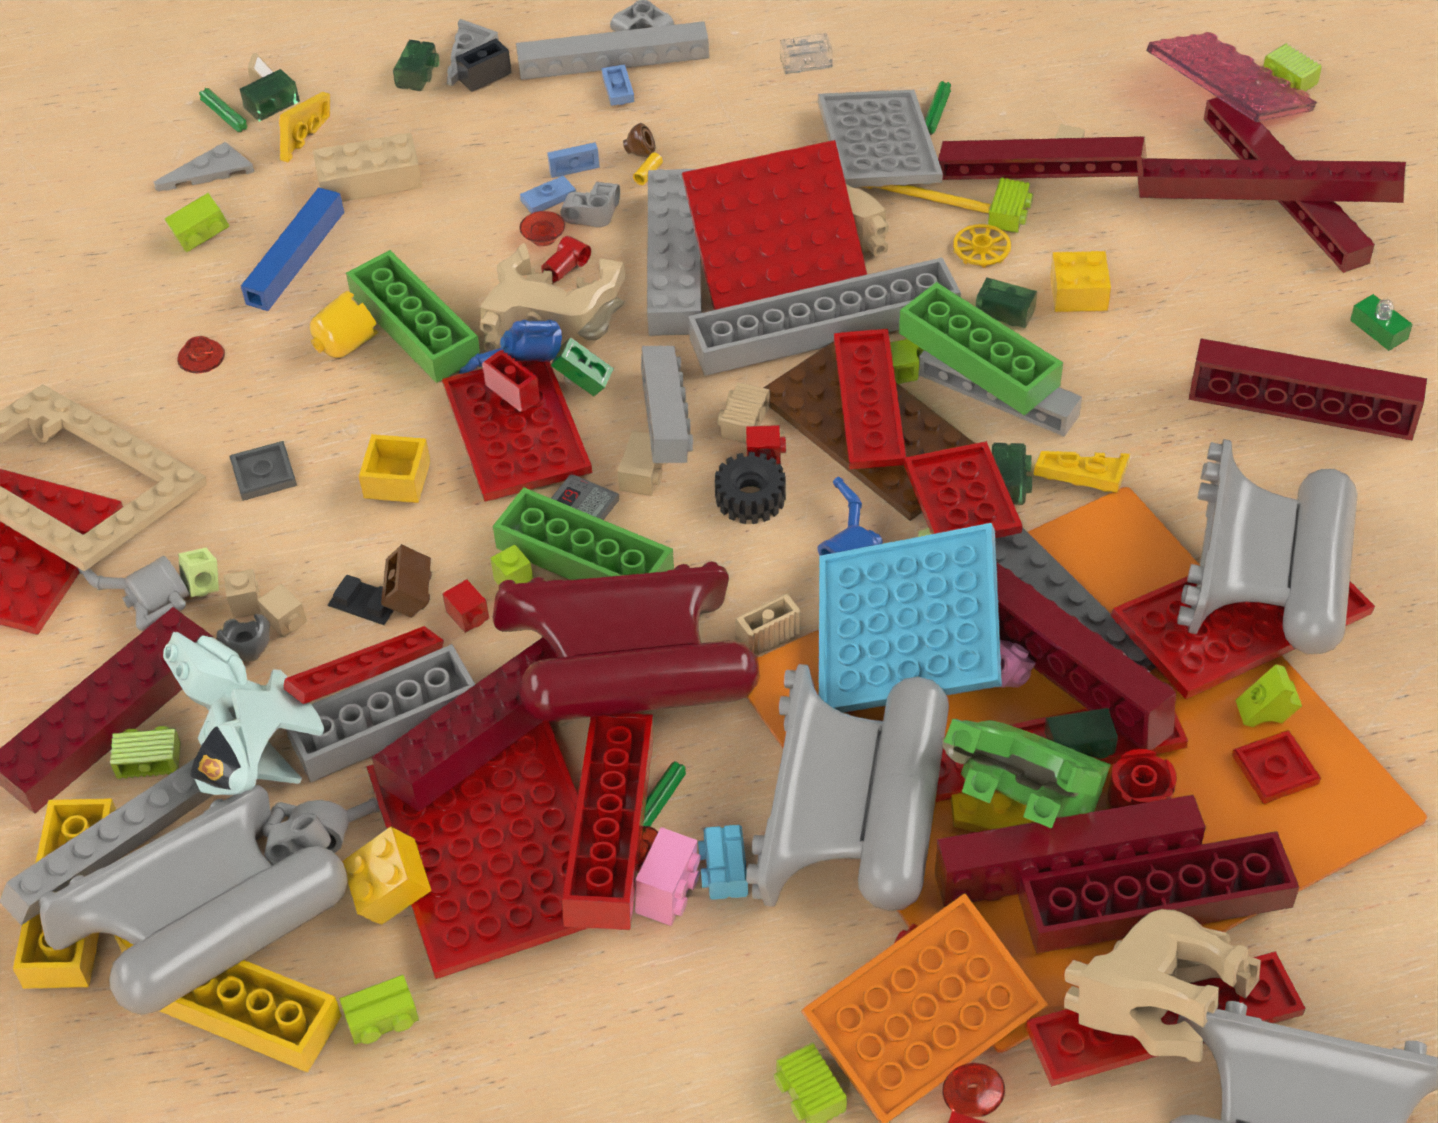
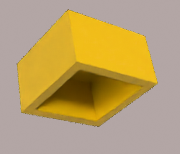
[1050,251,1111,312]
[359,434,431,503]
[342,827,431,925]

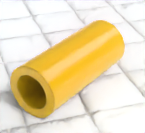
[633,153,663,185]

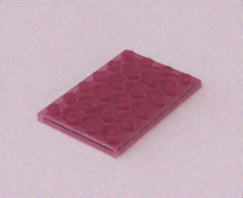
[1146,32,1317,122]

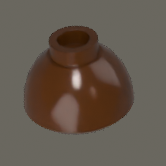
[623,123,656,157]

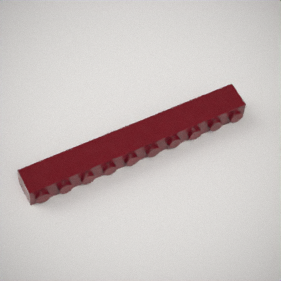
[1203,92,1375,273]
[1137,158,1406,203]

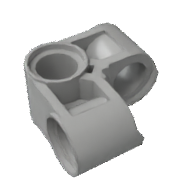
[610,0,674,32]
[560,182,620,227]
[265,811,331,865]

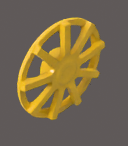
[953,224,1011,268]

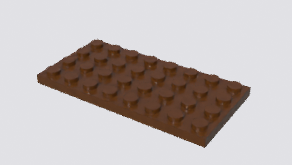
[763,341,975,521]

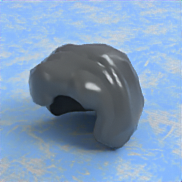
[216,614,270,662]

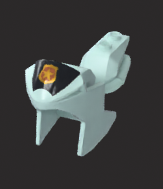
[163,632,324,795]

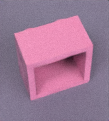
[635,827,701,926]

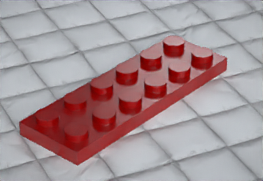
[834,329,906,469]

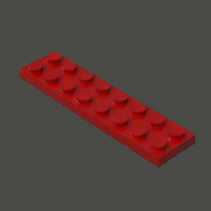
[1025,951,1306,1087]

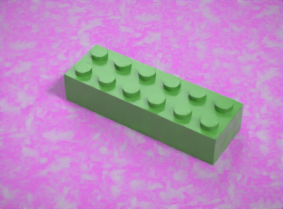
[346,250,480,383]
[899,282,1063,415]
[493,487,674,580]

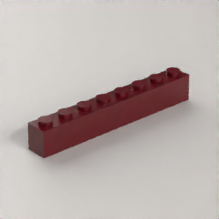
[938,136,1147,180]

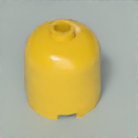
[310,291,378,358]

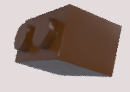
[381,544,432,618]

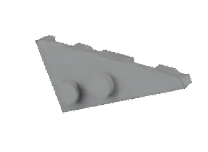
[447,19,499,86]
[154,142,254,192]

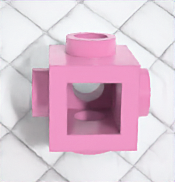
[1000,640,1036,688]

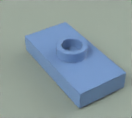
[520,175,576,215]

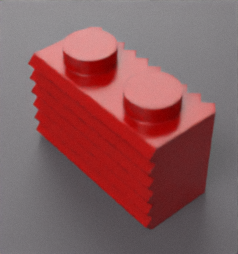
[482,350,540,412]

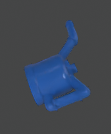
[459,320,562,374]
[817,476,883,556]

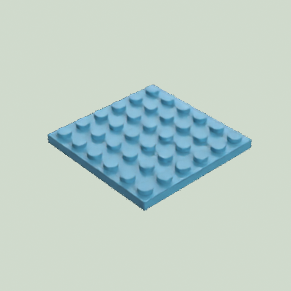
[819,523,1002,713]

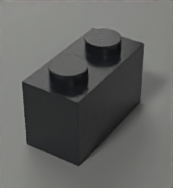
[455,38,512,92]

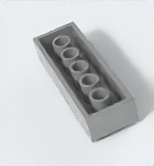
[286,644,475,782]

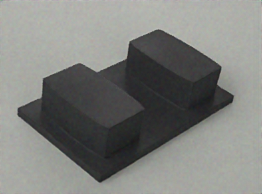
[328,575,394,625]

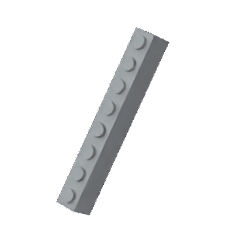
[516,21,709,80]
[0,758,213,925]

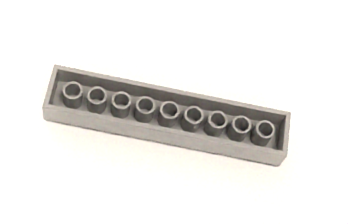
[688,257,961,376]

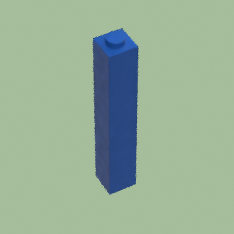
[241,187,344,311]

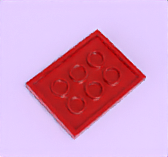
[904,441,1023,538]

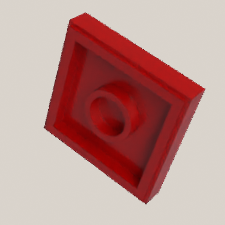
[1232,730,1321,804]

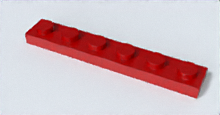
[283,626,444,704]

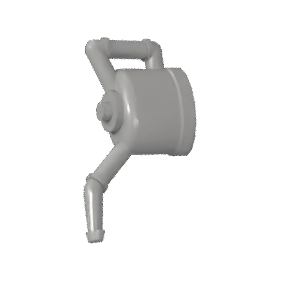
[78,555,189,631]
[263,797,380,853]

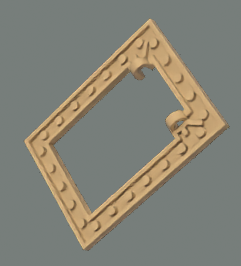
[0,384,206,571]

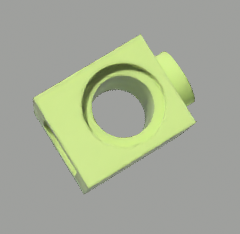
[178,548,219,597]

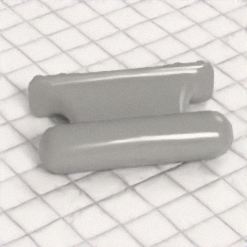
[1177,439,1358,655]
[746,664,949,911]
[39,785,348,1015]
[1169,1001,1438,1123]

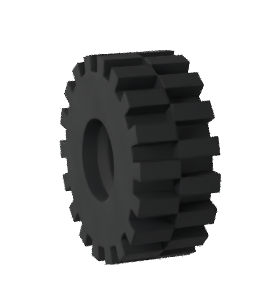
[714,452,786,524]

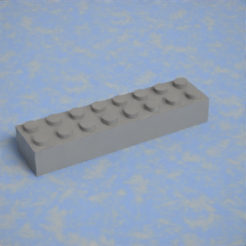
[647,169,702,336]

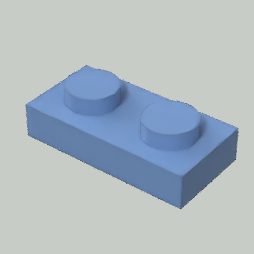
[601,64,635,106]
[547,142,600,178]

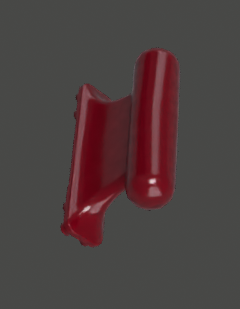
[492,561,760,722]

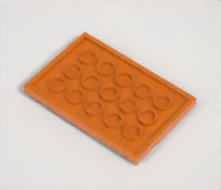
[801,893,1048,1123]

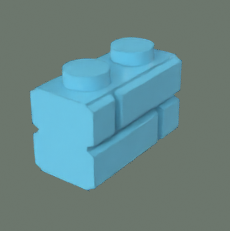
[698,825,748,900]

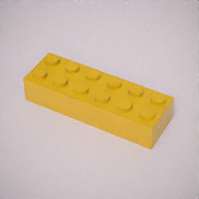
[13,798,117,989]
[160,960,342,1073]

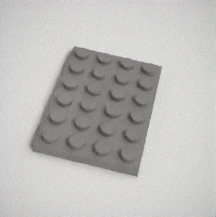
[818,89,943,188]

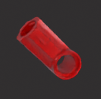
[541,235,592,283]

